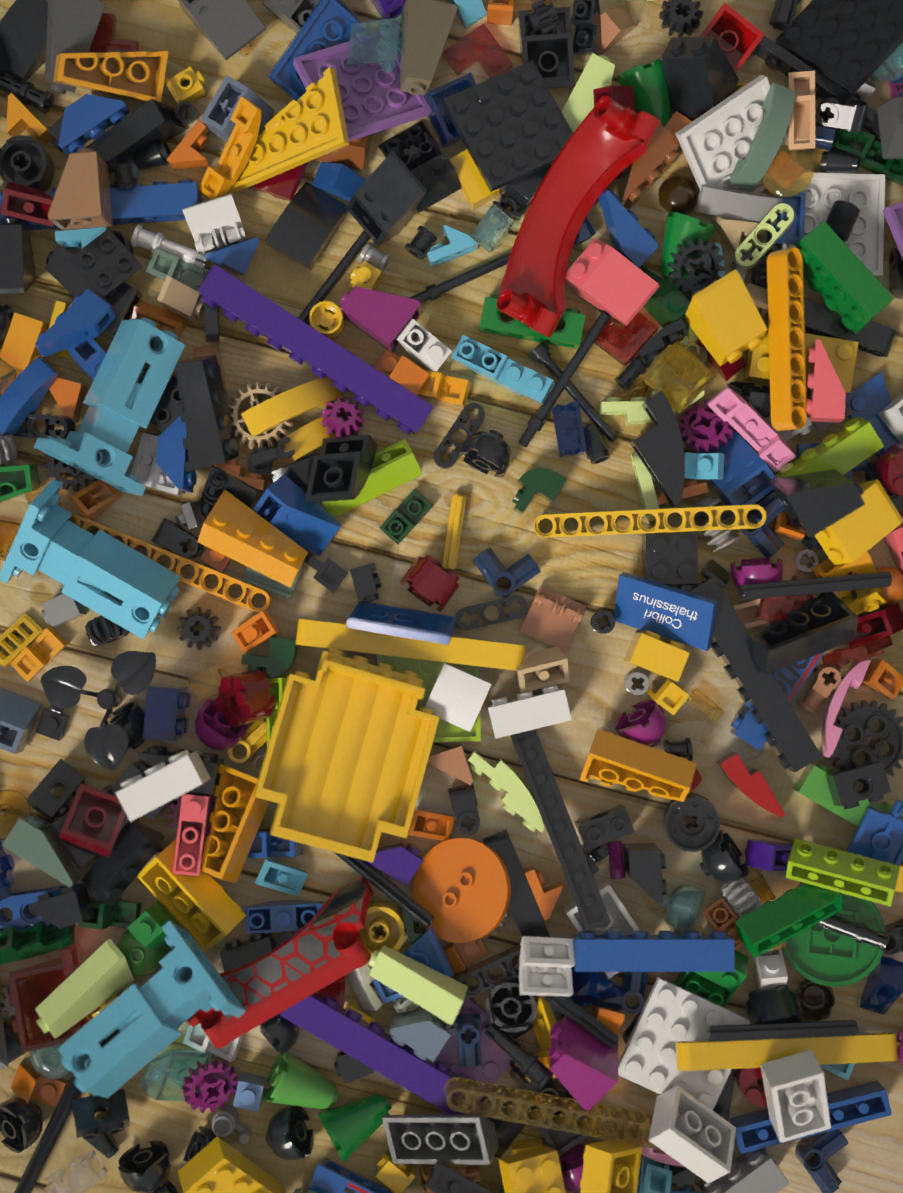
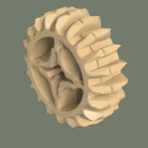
[228,381,294,450]

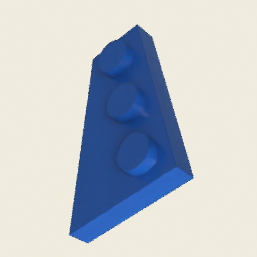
[845,372,900,459]
[373,926,454,1004]

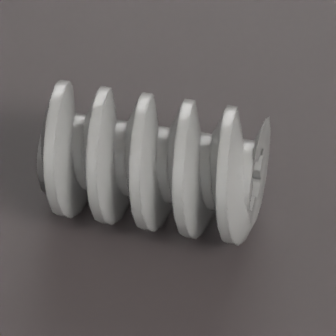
[690,495,740,552]

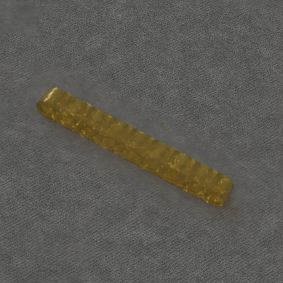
[444,1077,660,1149]

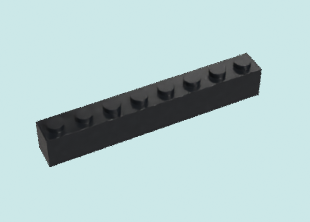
[687,577,822,772]

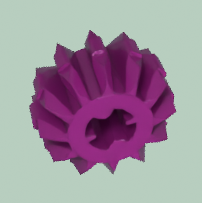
[321,397,364,437]

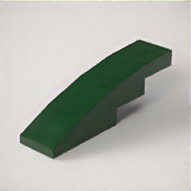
[832,128,903,186]
[0,922,75,964]

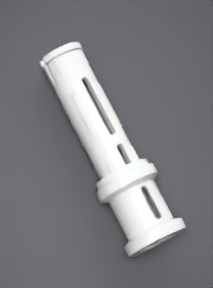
[131,224,209,269]

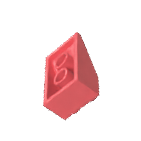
[565,238,660,326]

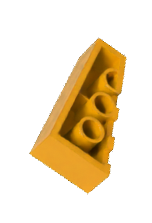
[53,51,169,103]
[197,489,308,588]
[579,729,697,802]
[200,764,270,883]

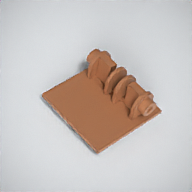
[519,586,586,652]

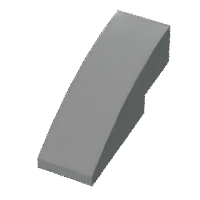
[696,185,783,224]

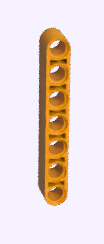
[767,247,807,431]

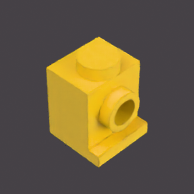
[164,67,207,105]
[348,261,383,291]
[375,1152,416,1193]

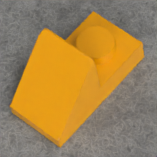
[7,93,53,144]

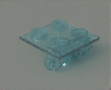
[347,17,401,72]

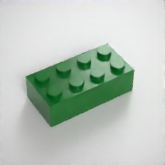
[796,221,895,334]

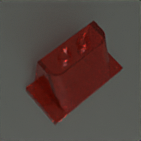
[8,940,89,1053]

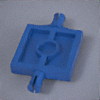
[845,799,903,866]

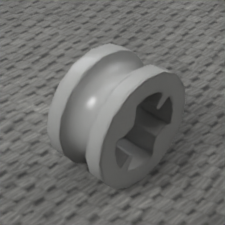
[793,549,819,573]

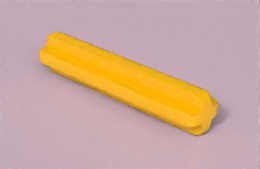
[441,494,466,570]

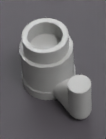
[211,1104,252,1144]

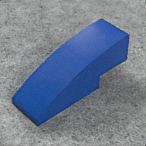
[0,357,58,435]
[247,829,303,858]

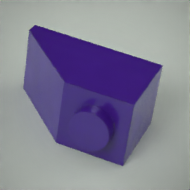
[745,840,793,871]
[367,843,423,886]

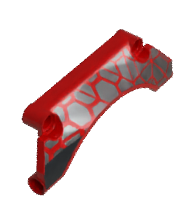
[185,876,374,1048]

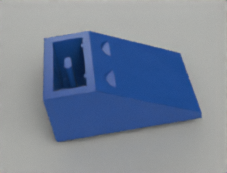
[693,429,777,516]
[253,474,342,556]

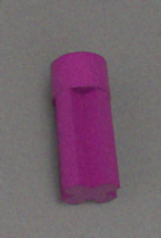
[607,841,626,879]

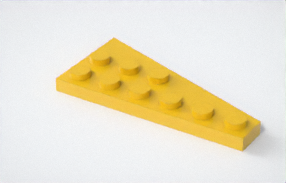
[226,67,350,195]

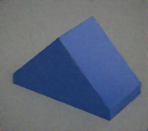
[312,162,366,202]
[204,237,259,275]

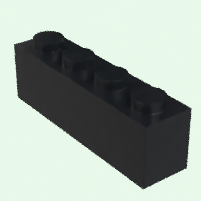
[176,355,239,471]
[752,592,858,675]

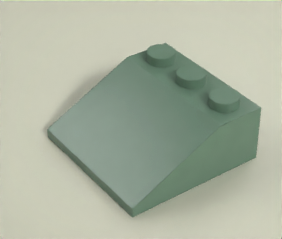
[2,814,80,888]

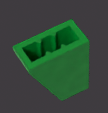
[127,900,184,950]

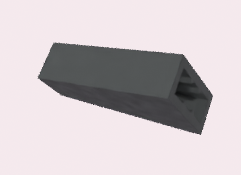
[45,0,105,94]

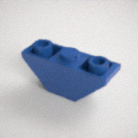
[58,94,130,156]
[156,415,197,493]
[244,899,322,934]

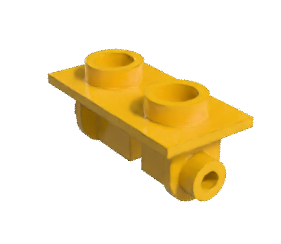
[840,587,887,615]

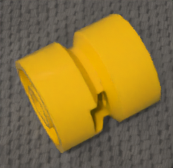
[309,301,345,340]

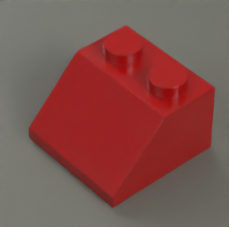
[699,2,765,74]

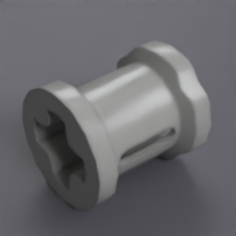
[358,241,392,272]
[624,672,649,695]

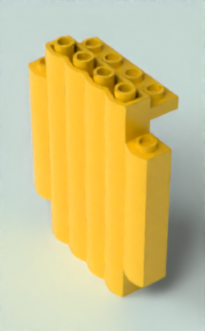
[253,648,440,862]

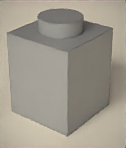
[42,594,86,627]

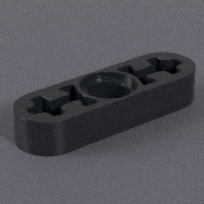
[203,268,220,342]
[434,403,485,469]
[12,414,75,439]
[456,596,528,630]

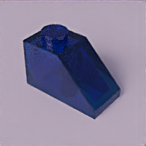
[860,956,903,1015]
[568,967,625,1006]

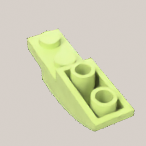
[599,386,704,425]
[468,751,545,833]

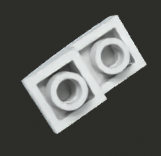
[348,961,383,1011]

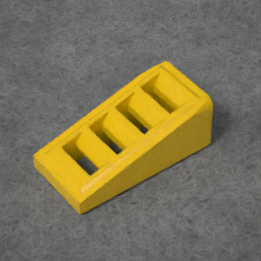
[0,613,44,667]

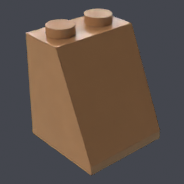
[48,149,113,230]

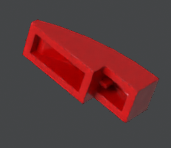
[716,752,785,818]

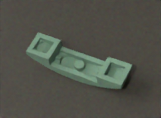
[728,82,795,191]
[146,248,203,291]

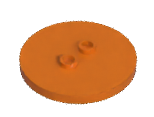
[413,838,511,943]

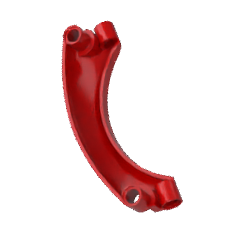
[496,96,661,338]

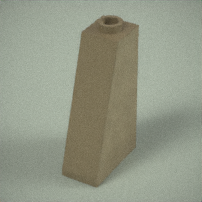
[400,0,457,95]

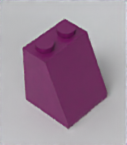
[340,286,422,352]
[549,1015,618,1111]

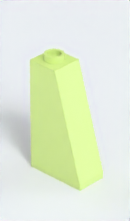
[562,53,615,133]
[35,939,135,1039]
[368,945,468,1025]

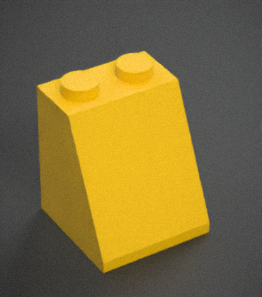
[684,269,767,366]
[815,479,903,565]

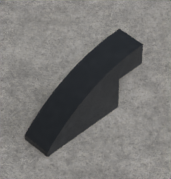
[630,391,685,508]

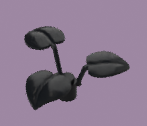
[41,651,156,770]

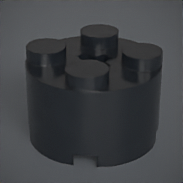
[0,135,54,191]
[745,985,804,1024]

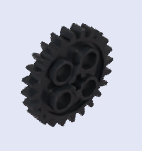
[830,700,903,783]

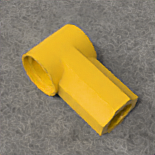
[228,720,267,763]

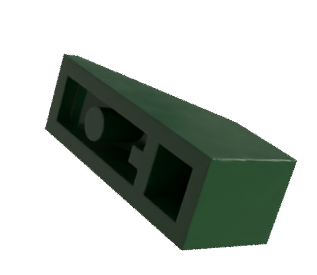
[639,265,690,328]

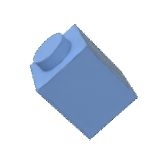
[233,1072,268,1112]

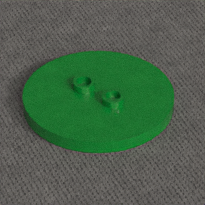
[781,893,886,987]

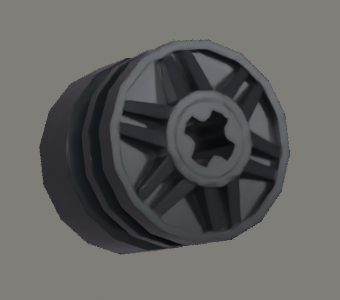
[664,792,720,852]

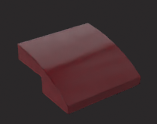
[249,162,308,201]

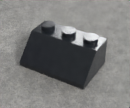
[81,820,165,905]

